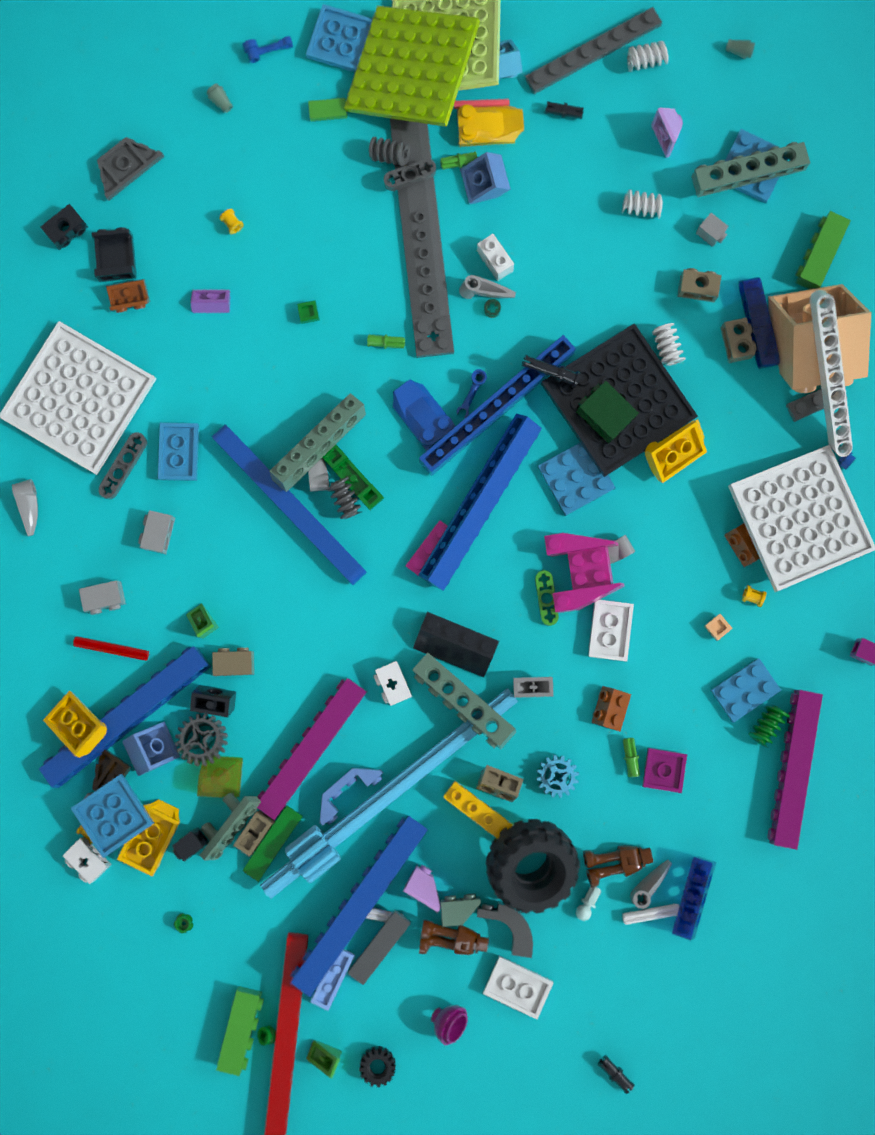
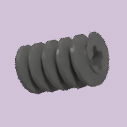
[369,136,410,166]
[327,476,363,519]

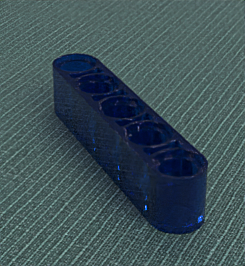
[739,277,780,369]

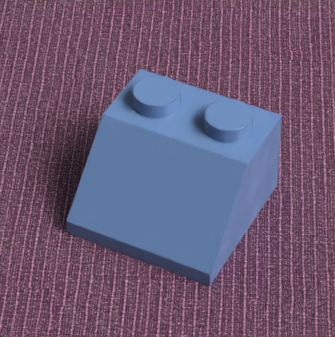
[460,152,511,204]
[122,722,180,777]

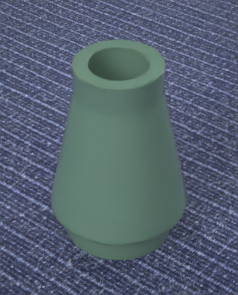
[726,39,755,59]
[206,84,233,113]

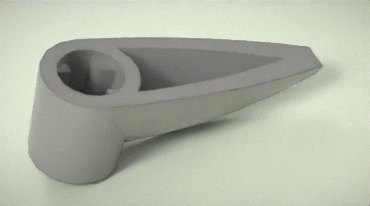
[459,275,516,299]
[308,458,329,492]
[12,479,38,536]
[608,535,635,564]
[630,860,672,909]

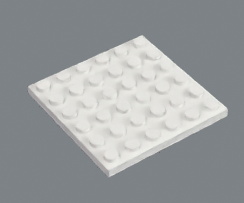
[0,321,156,475]
[728,445,875,592]

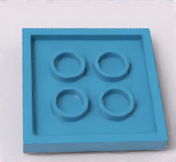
[306,4,373,73]
[716,129,788,203]
[538,443,615,516]
[71,774,154,858]

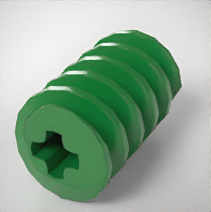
[748,705,790,748]

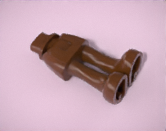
[583,845,653,888]
[419,919,489,955]

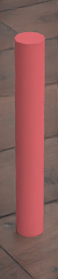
[454,99,509,109]

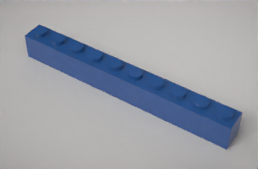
[419,335,576,476]
[418,414,542,591]
[39,646,212,788]
[290,816,428,997]

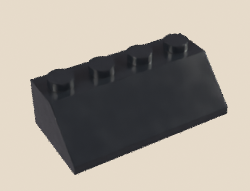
[413,612,499,677]

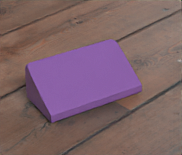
[190,290,230,313]

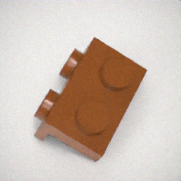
[106,279,150,313]
[725,523,760,567]
[592,686,631,732]

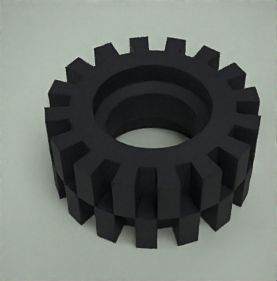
[359,1046,396,1087]

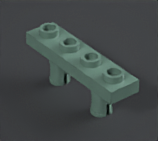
[200,793,261,861]

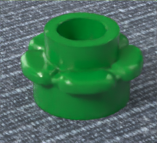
[174,914,194,933]

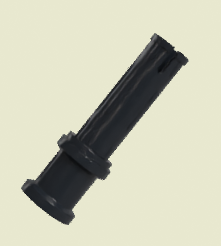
[521,355,581,388]

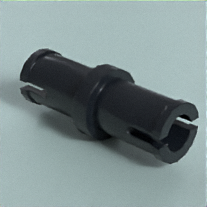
[545,101,584,120]
[598,1055,634,1094]

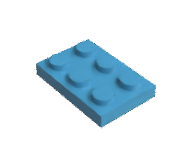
[158,423,199,481]
[710,658,781,723]

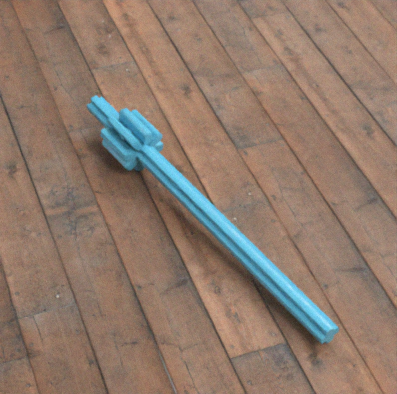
[260,688,518,899]

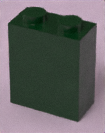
[576,381,639,444]

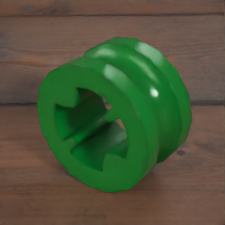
[257,1026,276,1046]

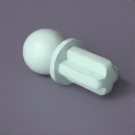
[576,886,601,921]

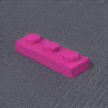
[406,521,448,578]

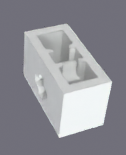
[477,234,514,281]
[374,661,412,706]
[63,837,112,884]

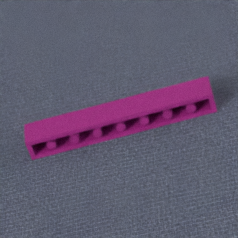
[257,678,367,820]
[768,690,823,850]

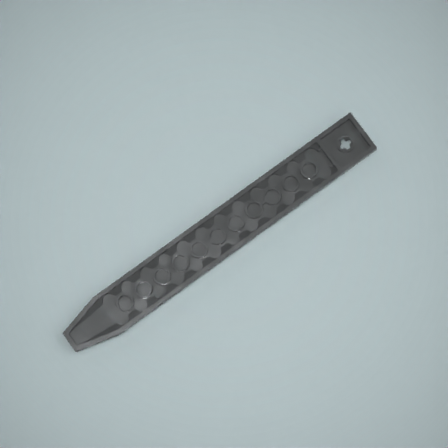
[390,118,454,358]

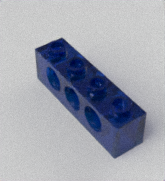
[672,856,716,941]

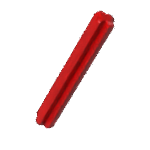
[73,636,149,661]

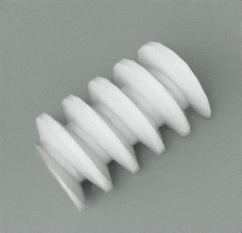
[627,41,669,72]
[622,190,663,219]
[652,323,685,366]

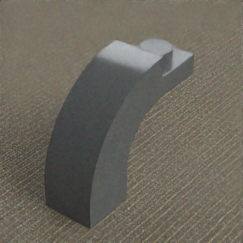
[477,901,533,958]

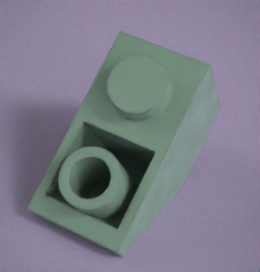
[441,894,480,927]

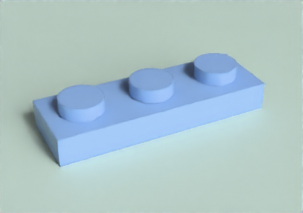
[311,949,355,1011]

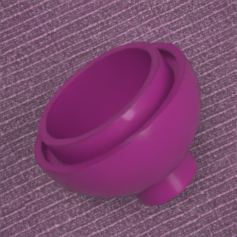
[431,1005,468,1045]

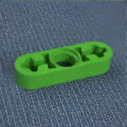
[535,570,559,626]

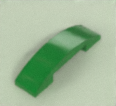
[322,445,384,510]
[243,805,303,882]

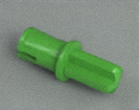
[440,151,478,170]
[367,334,405,349]
[623,737,640,777]

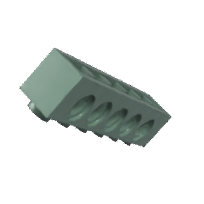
[692,142,810,198]
[269,393,366,492]
[412,653,516,749]

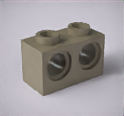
[720,318,757,363]
[476,765,523,802]
[234,810,275,857]

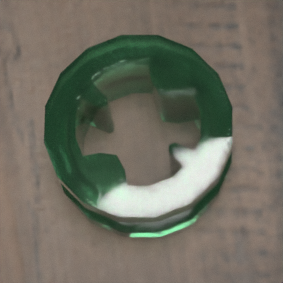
[484,299,501,318]

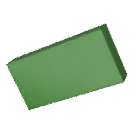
[308,98,347,121]

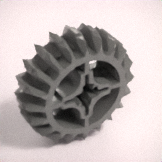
[175,714,228,766]

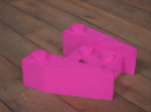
[544,533,625,613]

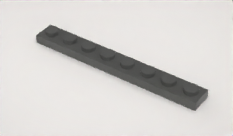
[525,7,662,94]

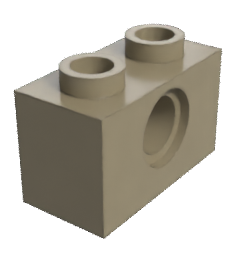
[677,268,721,302]

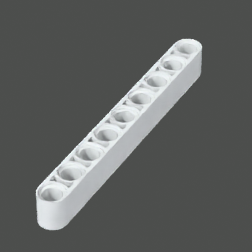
[810,290,853,457]

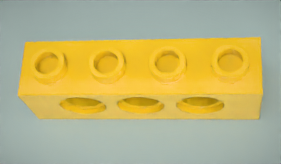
[443,780,514,839]

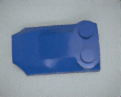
[392,379,456,451]

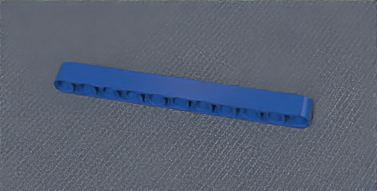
[211,424,367,585]

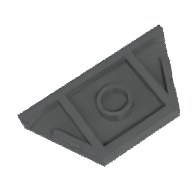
[97,137,164,201]

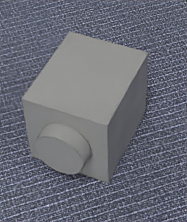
[696,213,729,247]

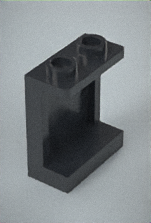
[92,227,137,282]

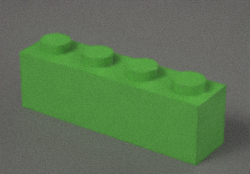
[795,211,851,290]
[216,986,264,1076]

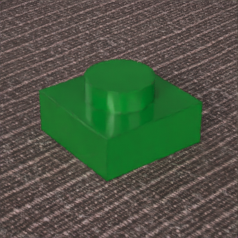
[297,300,320,324]

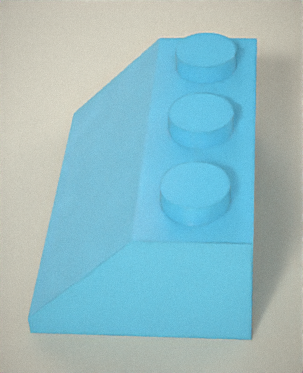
[499,39,523,80]

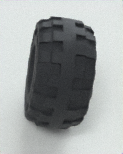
[485,819,580,914]

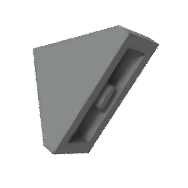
[514,677,553,698]

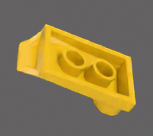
[457,104,524,147]
[645,419,707,483]
[43,691,107,758]
[117,799,180,876]

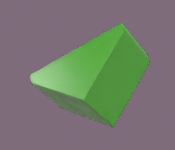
[186,603,219,639]
[306,1040,342,1078]

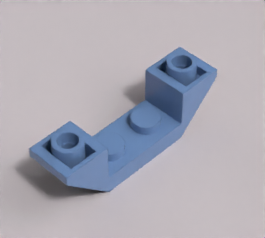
[320,767,383,825]

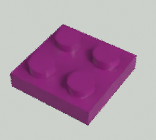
[642,748,687,793]

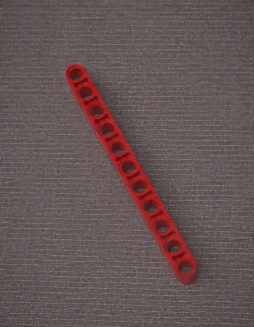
[265,932,308,1135]

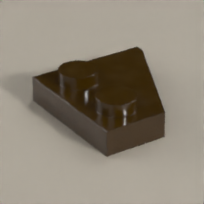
[92,750,132,791]

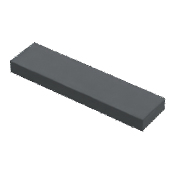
[348,910,411,985]

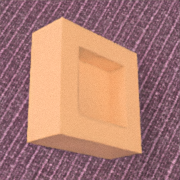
[704,614,733,641]

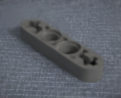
[99,432,147,499]

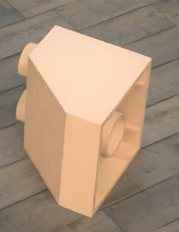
[768,284,871,393]

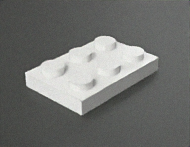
[588,600,634,662]
[483,956,554,1019]

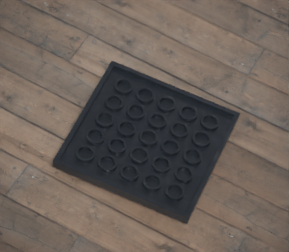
[540,323,698,477]

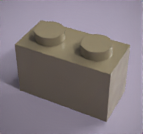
[212,648,254,676]

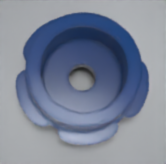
[838,452,856,470]

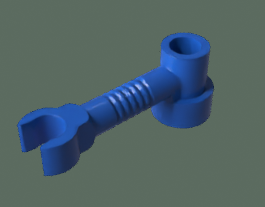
[242,36,293,63]
[456,369,487,418]

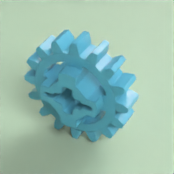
[536,755,579,798]

